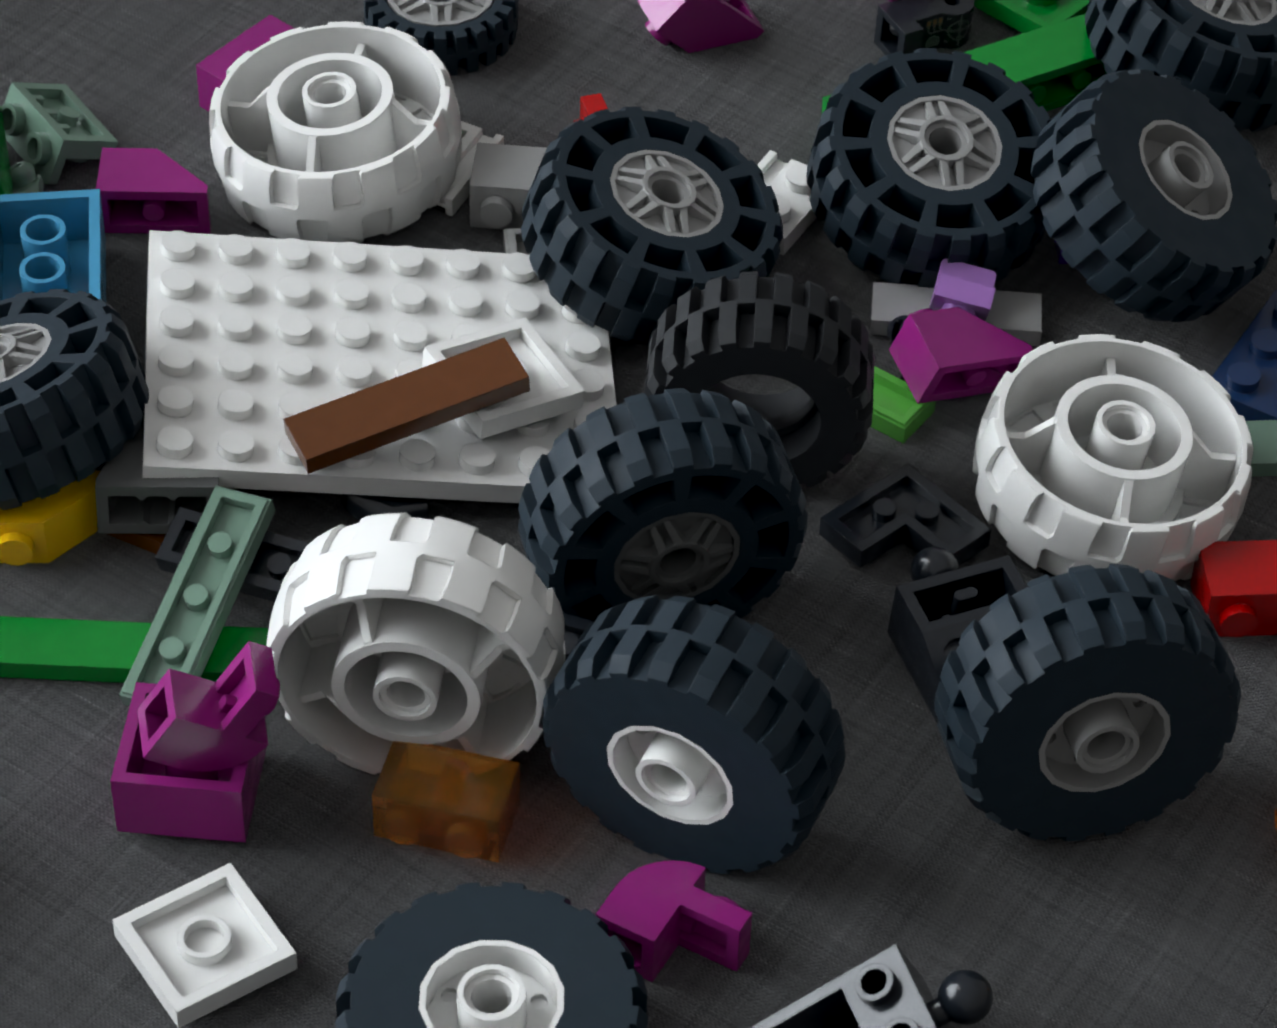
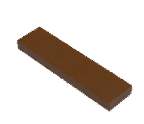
[283,337,530,474]

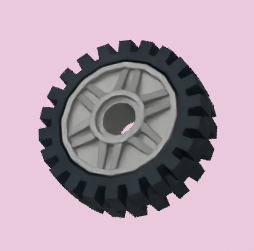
[364,0,518,76]

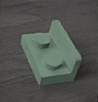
[1,82,118,185]

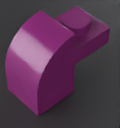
[137,641,280,772]
[595,860,752,982]

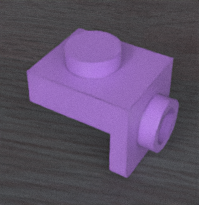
[929,258,996,321]

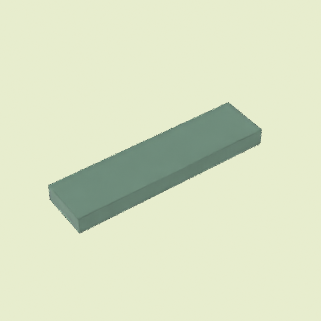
[119,485,276,707]

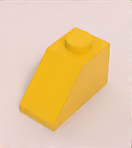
[0,471,100,566]

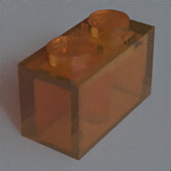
[372,741,520,863]

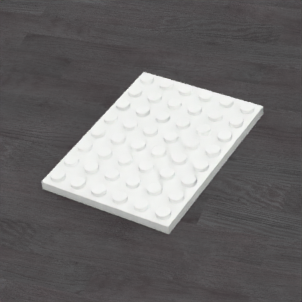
[142,230,617,503]

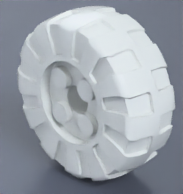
[209,21,462,243]
[972,334,1253,581]
[266,513,565,783]

